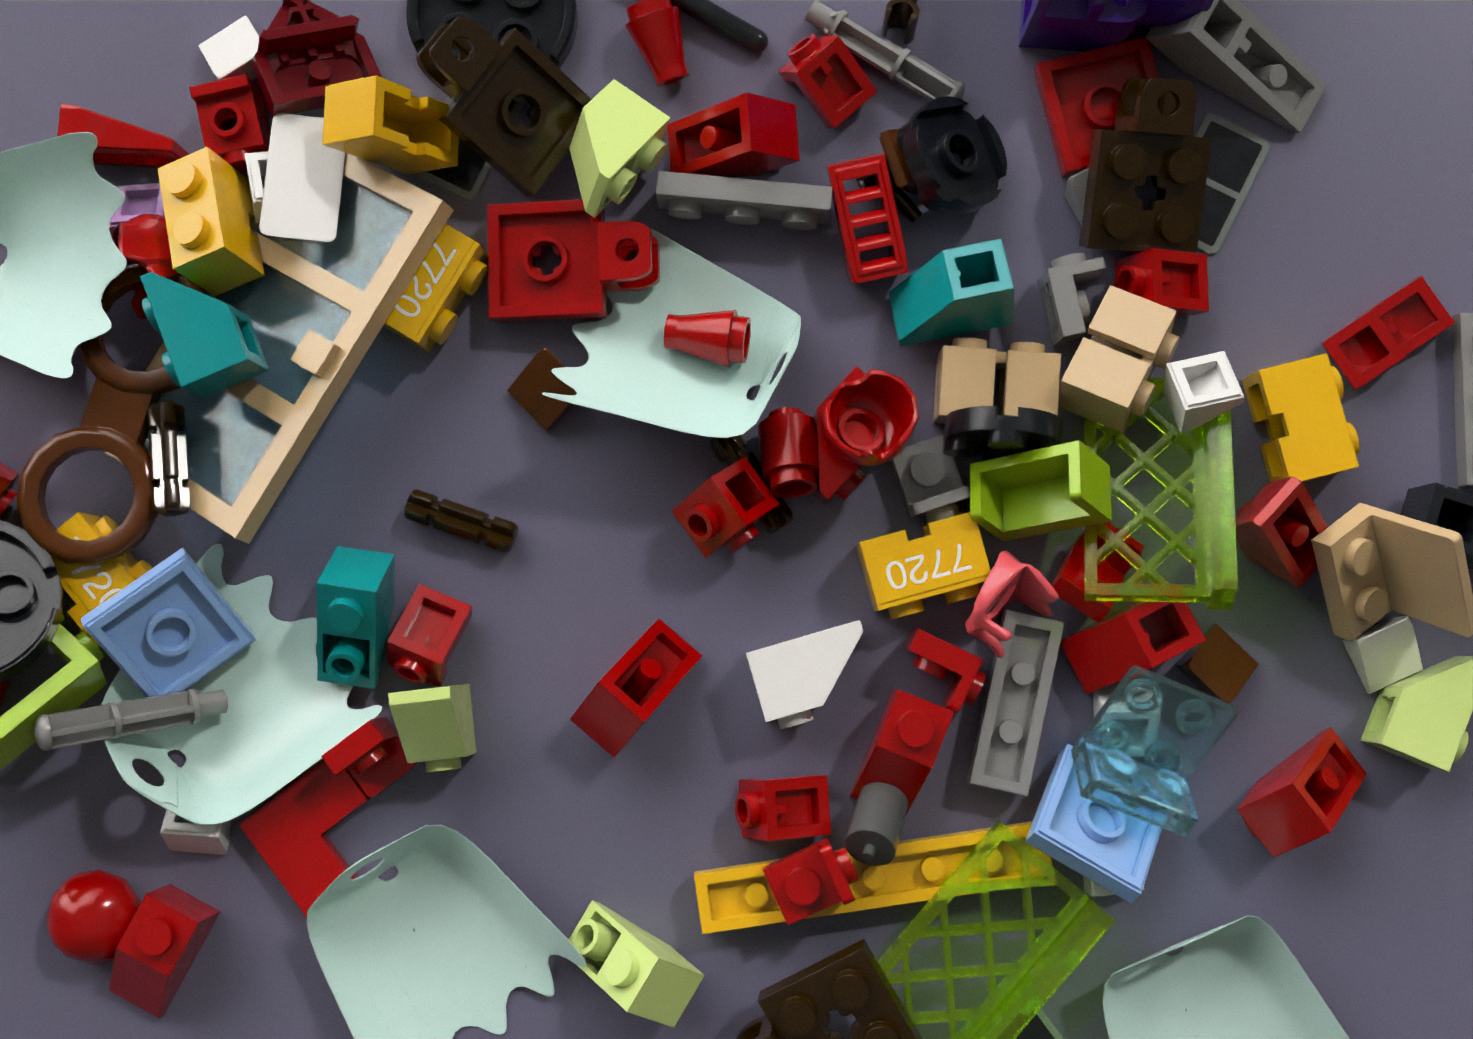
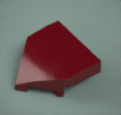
[253,0,382,118]

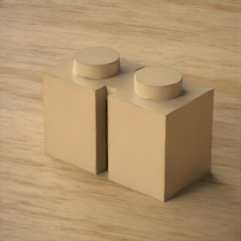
[1058,285,1180,433]
[933,338,1061,424]

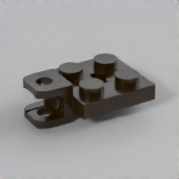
[416,17,592,197]
[1079,78,1212,253]
[736,939,923,1039]

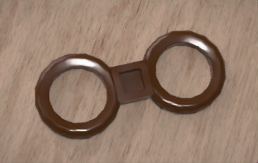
[16,263,210,566]

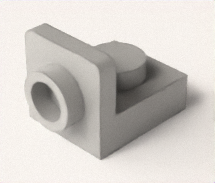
[1037,252,1106,347]
[891,434,970,523]

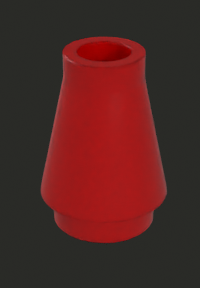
[625,0,689,87]
[664,310,751,368]

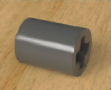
[845,782,908,866]

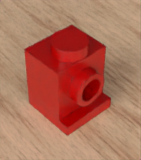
[189,74,271,172]

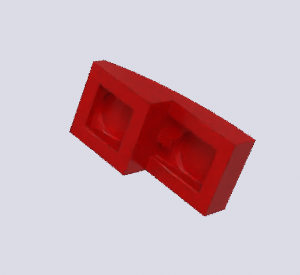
[1321,276,1455,390]

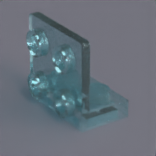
[1071,666,1237,837]

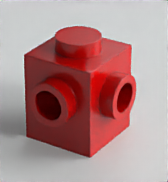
[671,457,779,558]

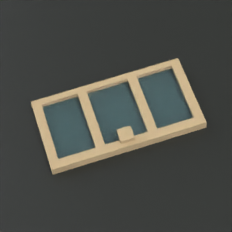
[104,153,454,544]

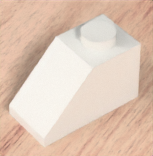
[746,620,863,729]

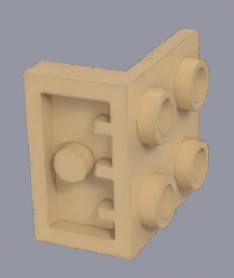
[1311,503,1473,642]

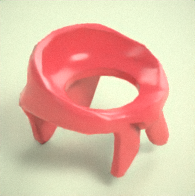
[965,550,1059,658]

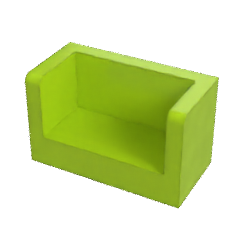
[970,440,1112,541]

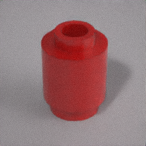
[758,407,819,498]

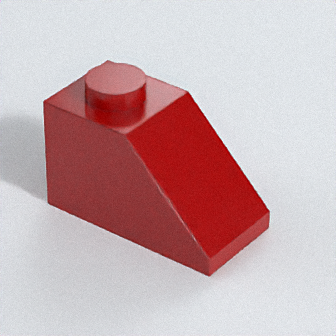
[667,92,800,177]
[1227,476,1327,589]
[570,618,702,758]
[849,687,954,815]
[1237,727,1367,858]
[109,884,221,1018]

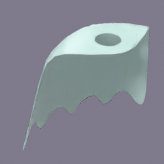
[0,132,127,379]
[542,228,801,438]
[101,543,382,825]
[306,825,587,1039]
[1103,915,1350,1039]

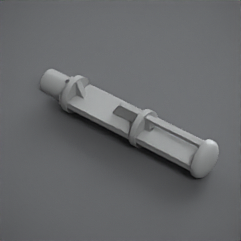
[805,0,965,101]
[34,689,228,751]

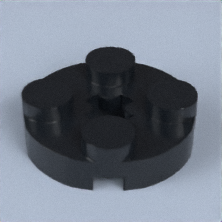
[897,96,1007,214]
[943,406,1063,461]

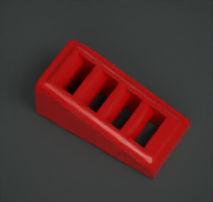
[57,103,189,168]
[826,153,909,284]

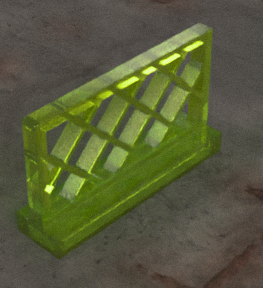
[1084,378,1238,610]
[877,819,1115,1039]

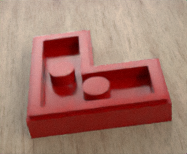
[238,760,372,918]

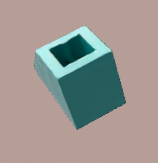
[888,239,1014,347]
[140,272,269,398]
[316,546,395,689]

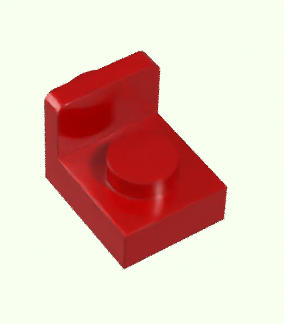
[778,34,877,128]
[1114,248,1209,316]
[1052,522,1144,623]
[387,584,472,686]
[904,628,986,713]
[321,717,417,797]
[735,774,831,841]
[763,837,860,925]

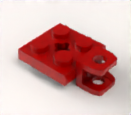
[487,199,660,322]

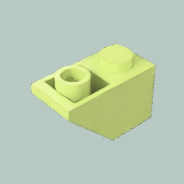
[569,79,670,218]
[1360,656,1473,772]
[568,900,705,1028]

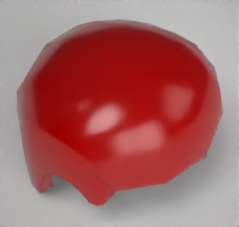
[822,369,919,466]
[47,869,141,965]

